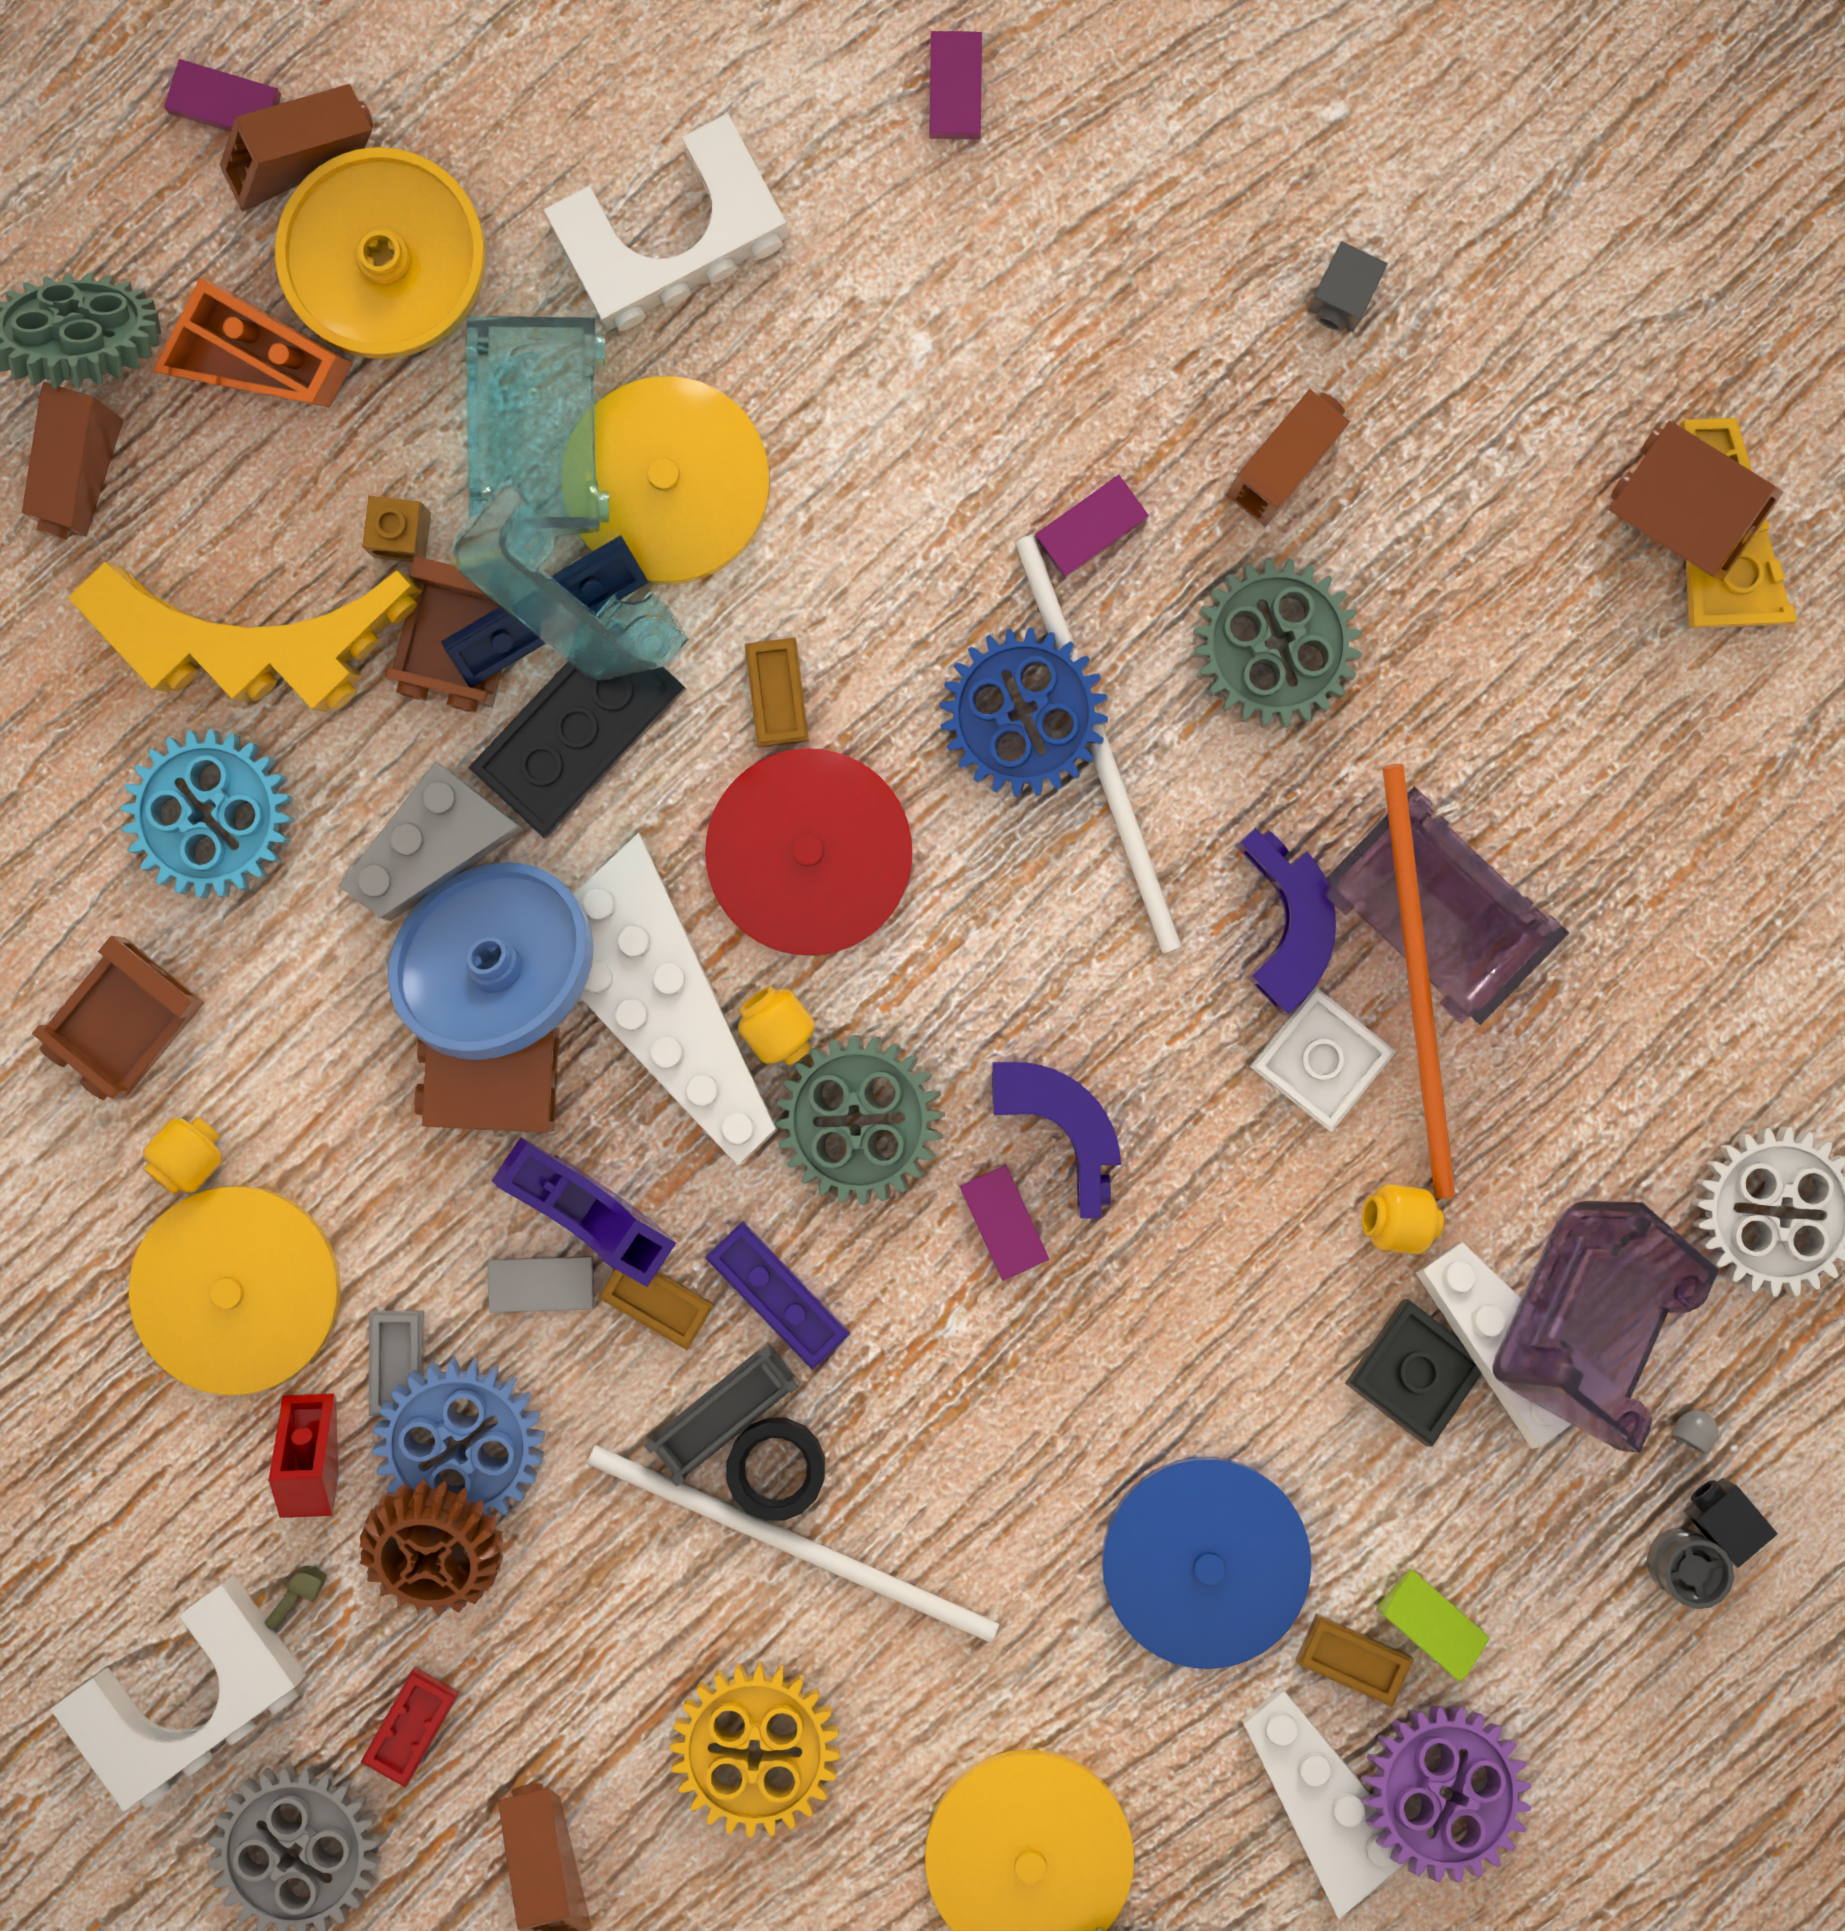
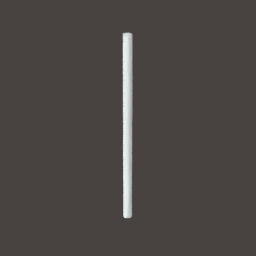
[1015,535,1182,954]
[587,1445,999,1643]

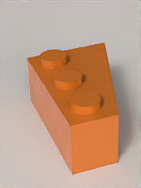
[152,278,353,408]

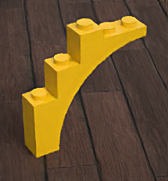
[68,562,423,712]

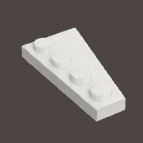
[1242,1686,1409,1920]

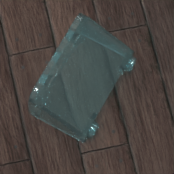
[465,316,609,541]
[452,474,689,680]

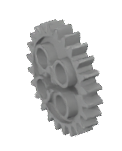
[208,1762,382,1931]

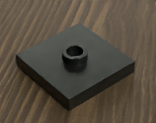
[1345,1299,1482,1447]

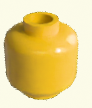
[738,986,815,1065]
[143,1117,222,1195]
[1361,1184,1444,1255]

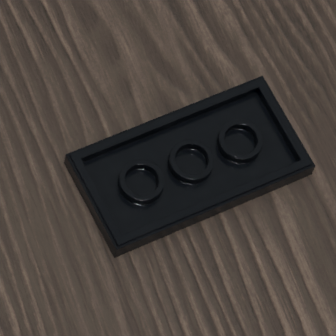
[468,617,686,839]

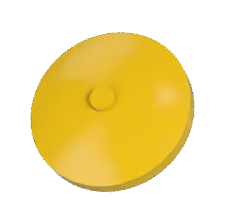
[275,147,486,359]
[563,376,770,585]
[129,1186,341,1395]
[925,1749,1134,1931]

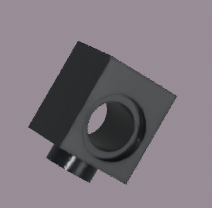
[1684,1477,1778,1568]

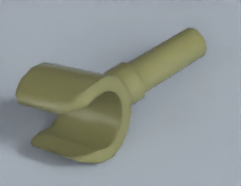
[265,1566,327,1629]

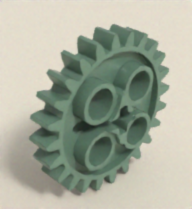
[0,273,161,389]
[1192,558,1362,728]
[775,1035,945,1205]

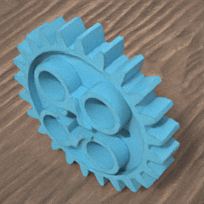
[120,729,295,899]

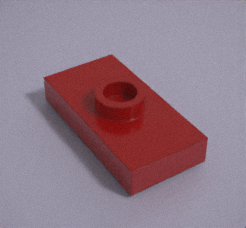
[361,1667,460,1788]

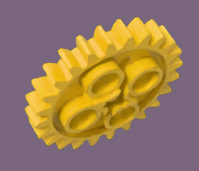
[670,1661,840,1838]

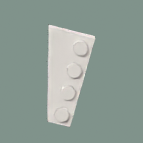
[1415,1242,1618,1449]

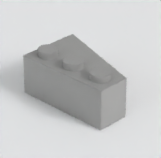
[339,761,526,921]

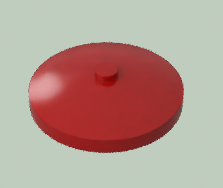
[705,748,913,956]

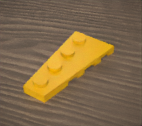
[1679,418,1798,629]

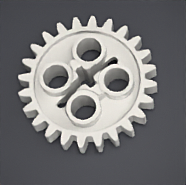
[1692,1127,1845,1297]

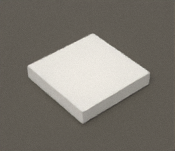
[1249,986,1396,1132]

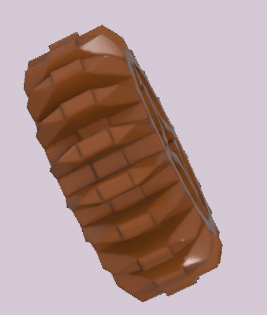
[359,1478,503,1617]

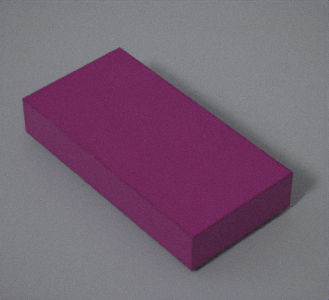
[929,31,982,139]
[164,59,281,132]
[1035,475,1149,579]
[959,1164,1050,1281]

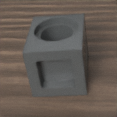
[1307,241,1388,332]

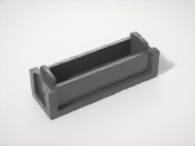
[644,1342,801,1487]

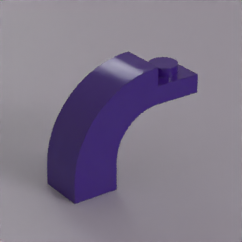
[1235,828,1336,1014]
[992,1062,1121,1218]
[491,1137,676,1287]

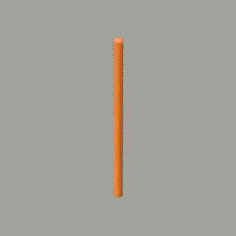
[1382,764,1455,1199]

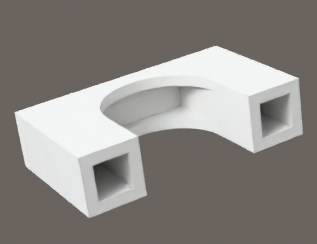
[544,113,788,332]
[50,1575,307,1812]

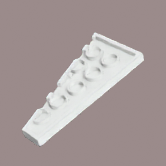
[573,832,778,1166]

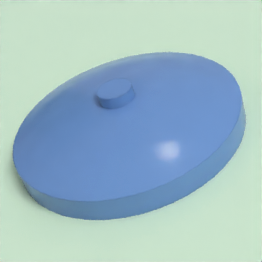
[388,862,593,1060]

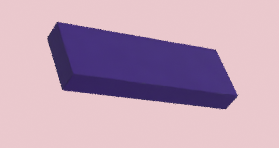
[705,1221,850,1370]

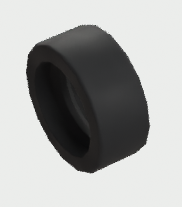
[726,1418,825,1521]

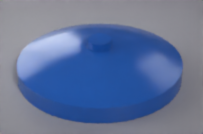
[1102,1457,1311,1669]

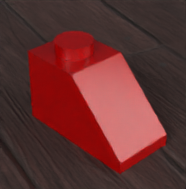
[268,1393,339,1518]

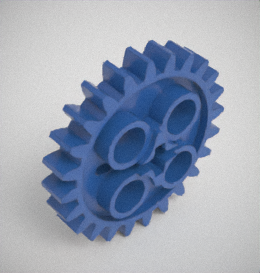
[940,628,1108,797]

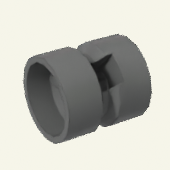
[1647,1528,1734,1609]

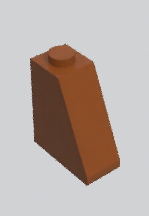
[220,84,373,211]
[22,382,124,540]
[1226,389,1350,527]
[497,1783,591,1931]

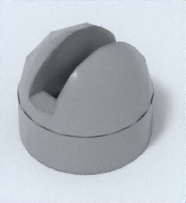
[1670,1411,1718,1455]

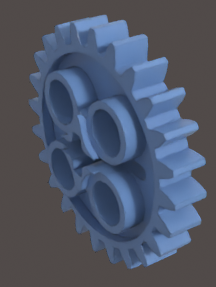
[372,1357,545,1515]

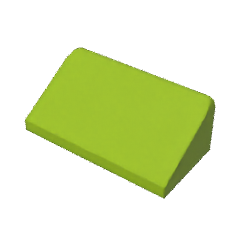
[1377,1568,1490,1683]

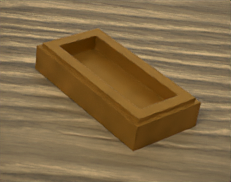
[744,637,809,748]
[598,1269,715,1351]
[1295,1613,1414,1707]

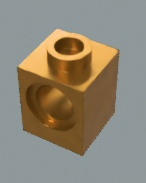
[362,495,431,562]

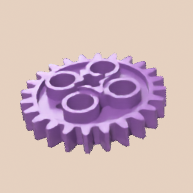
[1361,1705,1532,1883]

